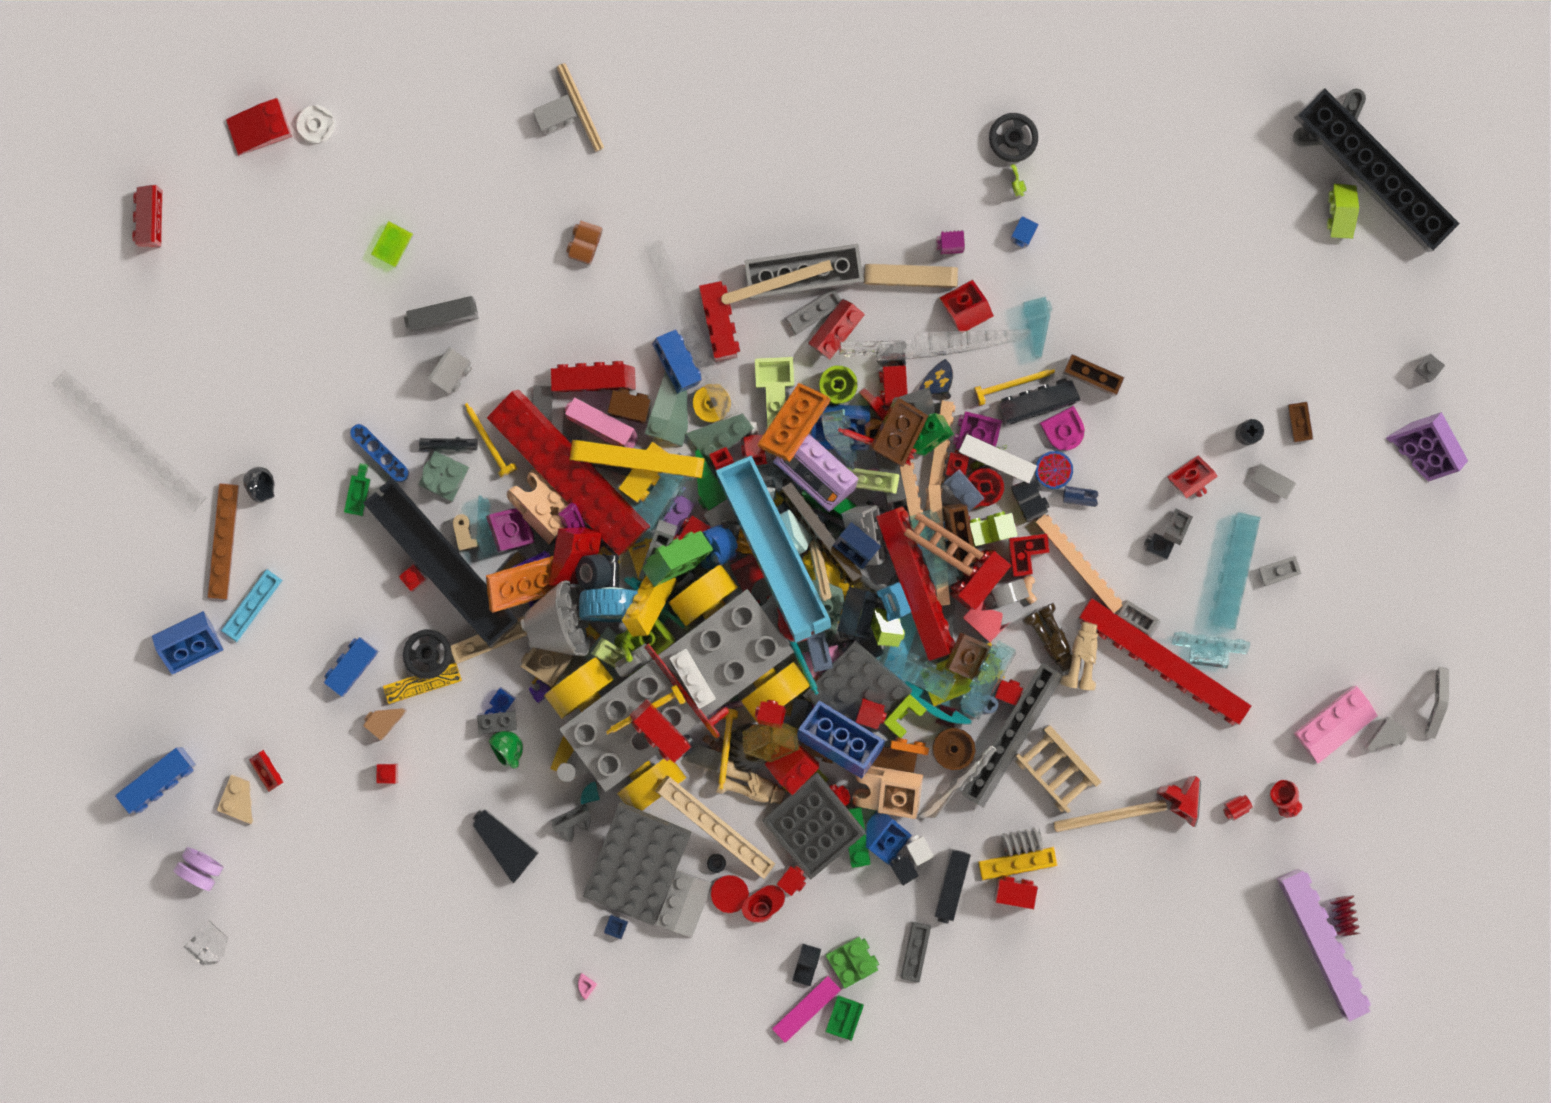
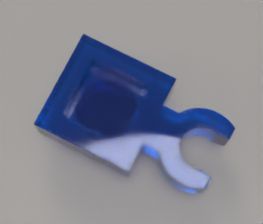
[484,687,516,715]

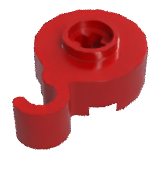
[968,468,1004,520]

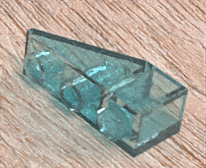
[822,409,858,469]
[476,495,498,557]

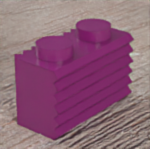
[936,230,965,255]

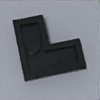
[666,571,695,603]

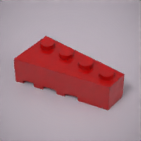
[551,361,636,393]

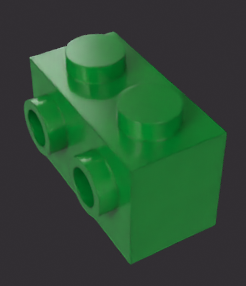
[913,413,954,456]

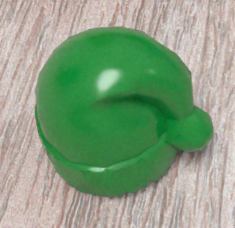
[488,731,523,769]

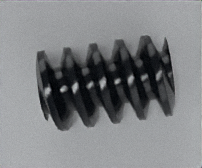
[1235,419,1264,446]

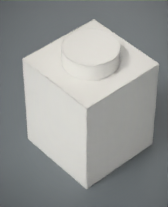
[906,834,934,866]

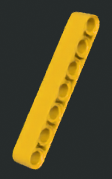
[570,440,704,478]

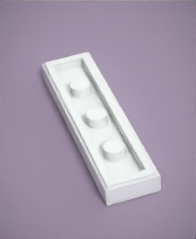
[959,435,1037,484]

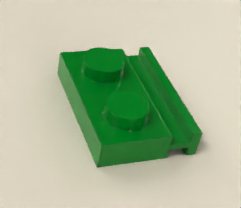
[825,995,864,1041]

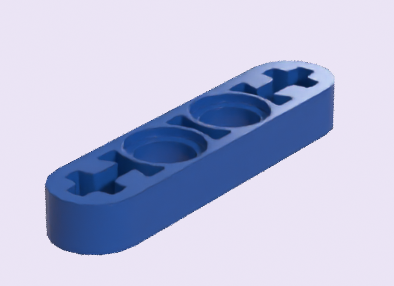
[350,424,409,482]

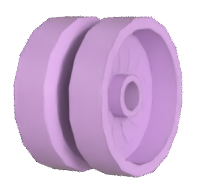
[173,847,224,891]

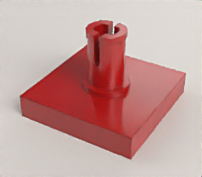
[1167,455,1218,499]

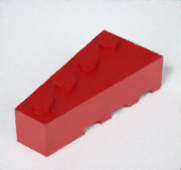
[699,281,740,362]

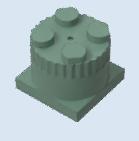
[418,451,470,502]

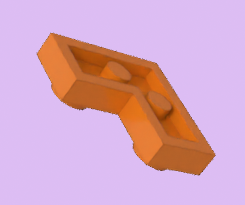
[889,737,929,755]

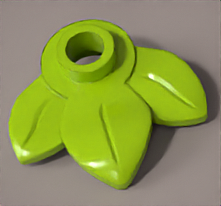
[1010,164,1027,197]

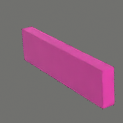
[772,976,841,1043]

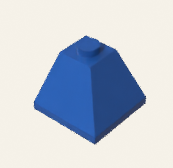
[866,810,912,865]

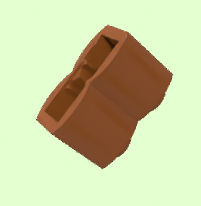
[566,220,603,266]

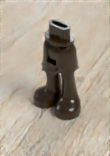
[1022,602,1072,672]

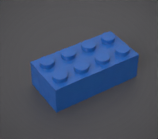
[797,701,885,779]
[115,747,196,814]

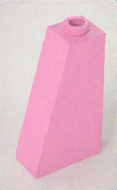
[565,397,639,448]

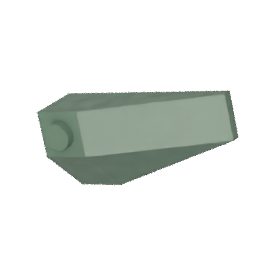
[645,371,688,446]
[812,580,845,647]

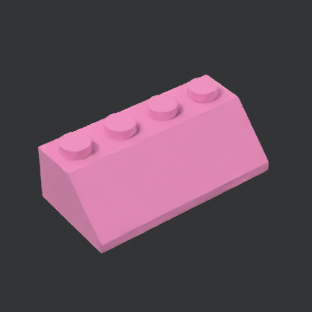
[1294,686,1378,764]

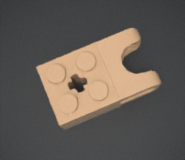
[507,469,569,544]
[853,766,923,819]

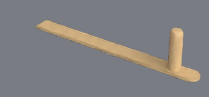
[722,260,833,304]

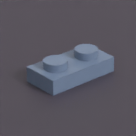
[944,469,984,511]

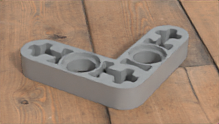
[1425,667,1449,739]

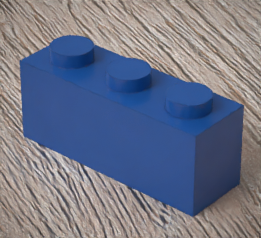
[652,329,702,394]
[323,637,379,697]

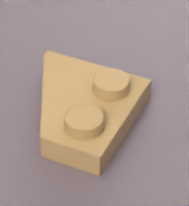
[217,775,253,824]

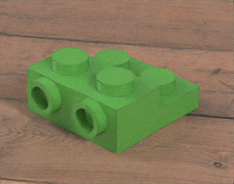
[826,936,880,989]

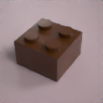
[607,388,652,424]

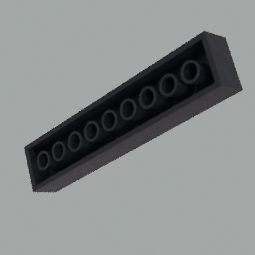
[1294,88,1460,252]

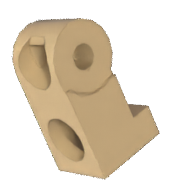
[453,514,479,552]

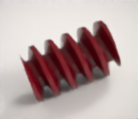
[1330,895,1361,936]

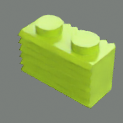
[871,608,905,647]

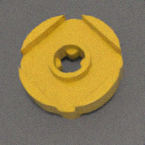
[693,384,731,423]

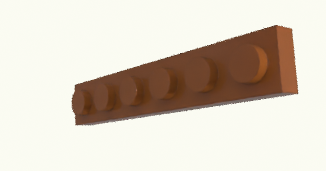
[208,483,239,600]

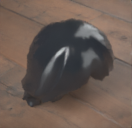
[243,467,275,503]

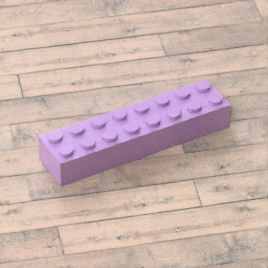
[1277,869,1371,1022]

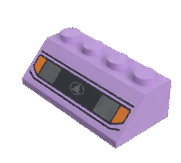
[774,434,859,512]

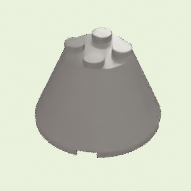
[521,580,590,657]

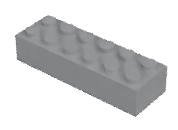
[744,244,864,300]

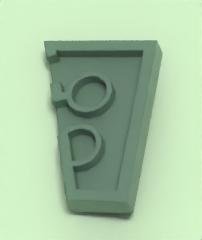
[686,413,754,464]

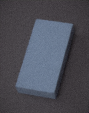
[806,632,833,672]

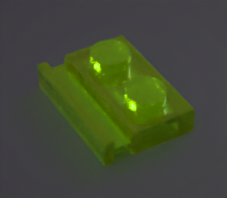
[371,221,414,268]

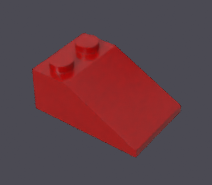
[226,98,293,156]
[549,527,602,585]

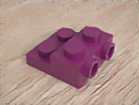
[953,411,1002,450]
[486,508,534,553]

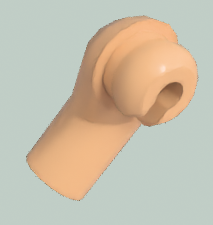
[1023,575,1037,605]

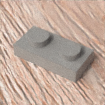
[1258,556,1302,586]

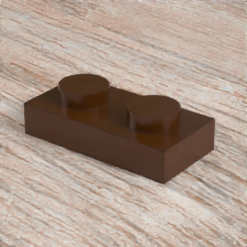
[1287,402,1313,443]

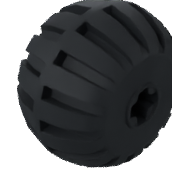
[728,723,774,771]

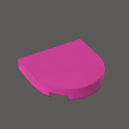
[1039,406,1085,451]

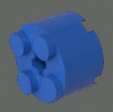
[700,525,738,569]

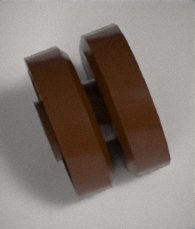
[932,728,976,770]

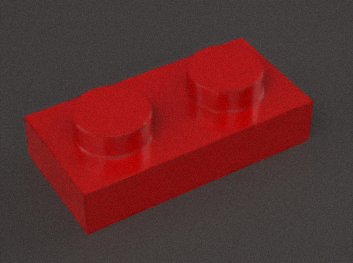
[249,750,284,792]

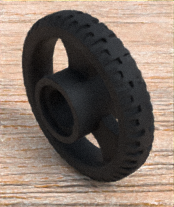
[989,113,1039,162]
[403,629,452,679]

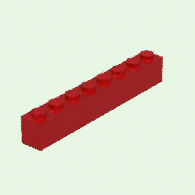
[876,506,955,661]

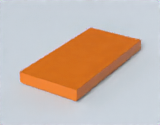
[757,383,831,462]
[486,556,556,613]

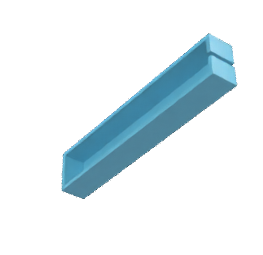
[716,456,831,643]

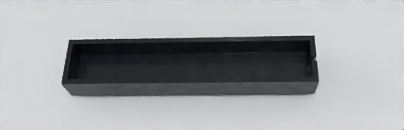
[363,478,521,648]

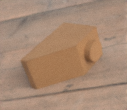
[363,708,407,740]

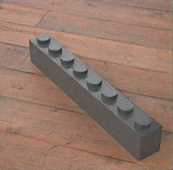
[962,663,1063,808]

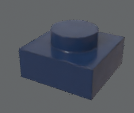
[604,915,629,940]

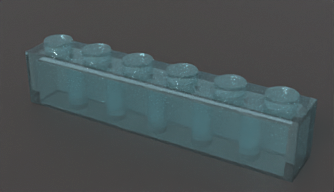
[1209,512,1261,630]

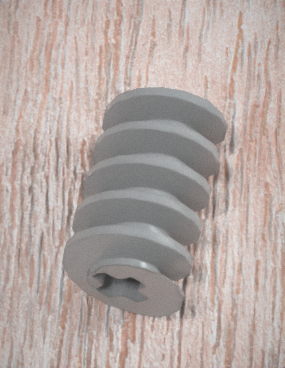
[1001,827,1043,857]

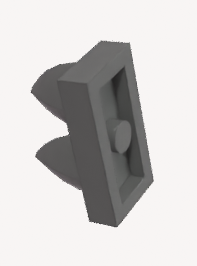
[551,804,591,842]

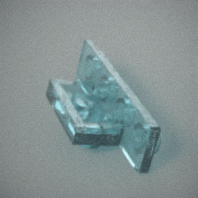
[1171,632,1250,669]

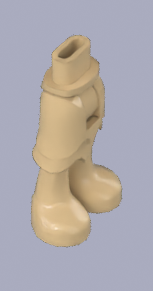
[1060,622,1098,690]
[716,758,786,804]

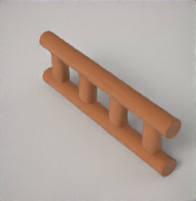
[904,512,984,576]

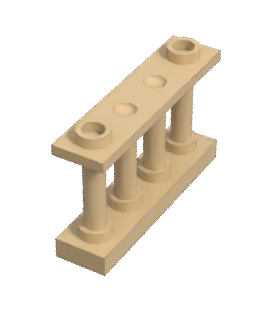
[1015,725,1102,813]

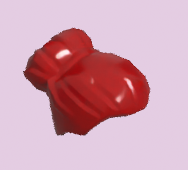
[1270,780,1303,818]

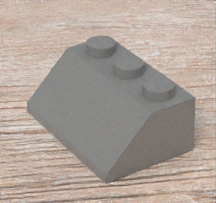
[656,870,713,937]

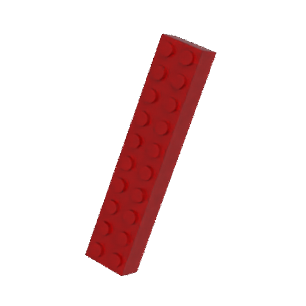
[487,389,651,556]

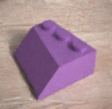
[1386,412,1468,482]

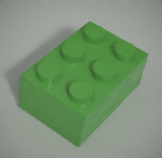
[642,531,713,587]

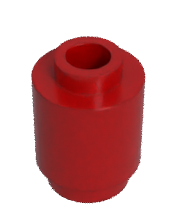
[1223,795,1253,821]

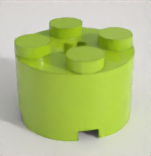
[819,365,858,405]

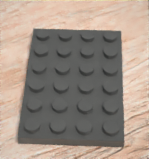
[583,802,692,926]

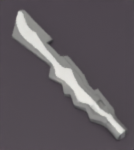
[918,745,997,818]

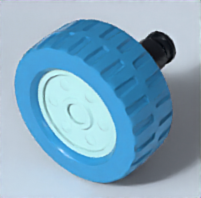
[579,555,638,623]

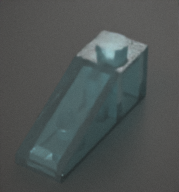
[1022,296,1053,359]

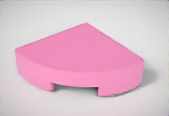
[578,973,597,1000]

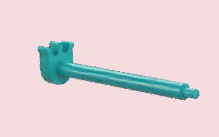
[788,640,818,695]

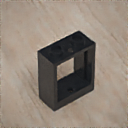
[837,586,878,641]

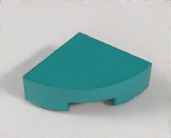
[581,781,600,804]

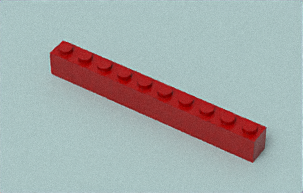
[1078,598,1252,726]

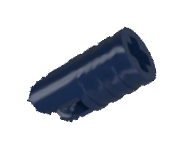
[1063,486,1099,507]

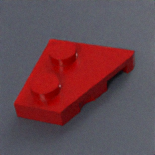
[859,388,888,421]

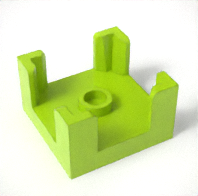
[884,694,927,738]

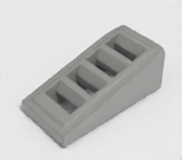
[1118,600,1161,637]

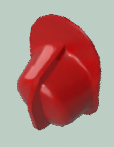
[742,885,785,923]

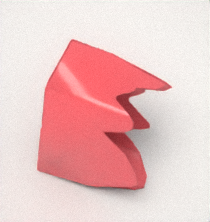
[963,601,1009,643]

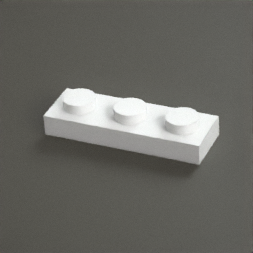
[669,648,716,709]

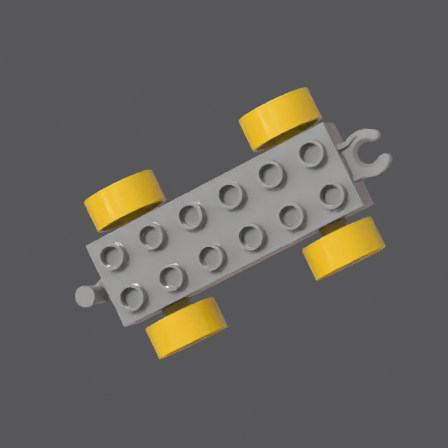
[544,565,810,811]

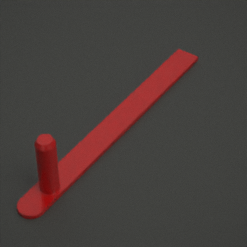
[644,644,729,738]

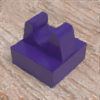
[529,680,552,703]

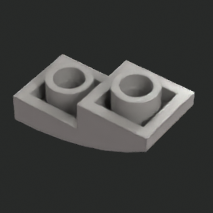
[1251,463,1296,500]

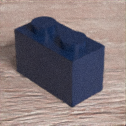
[832,522,881,570]

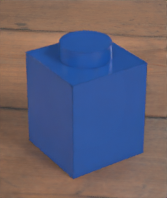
[1010,216,1039,248]

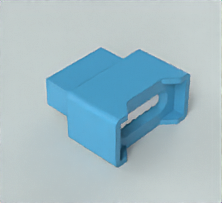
[877,582,911,621]

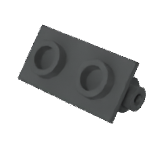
[477,711,517,734]

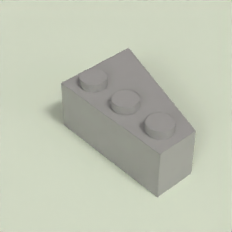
[842,505,886,566]

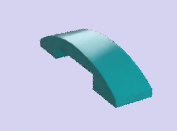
[905,680,973,725]

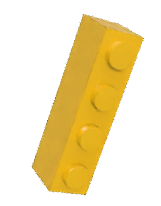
[622,575,677,637]

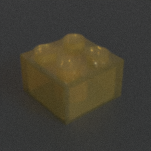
[742,723,799,762]

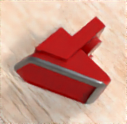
[1157,776,1201,827]

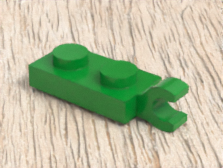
[344,463,371,516]

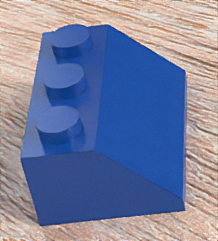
[812,405,870,450]
[152,611,224,675]

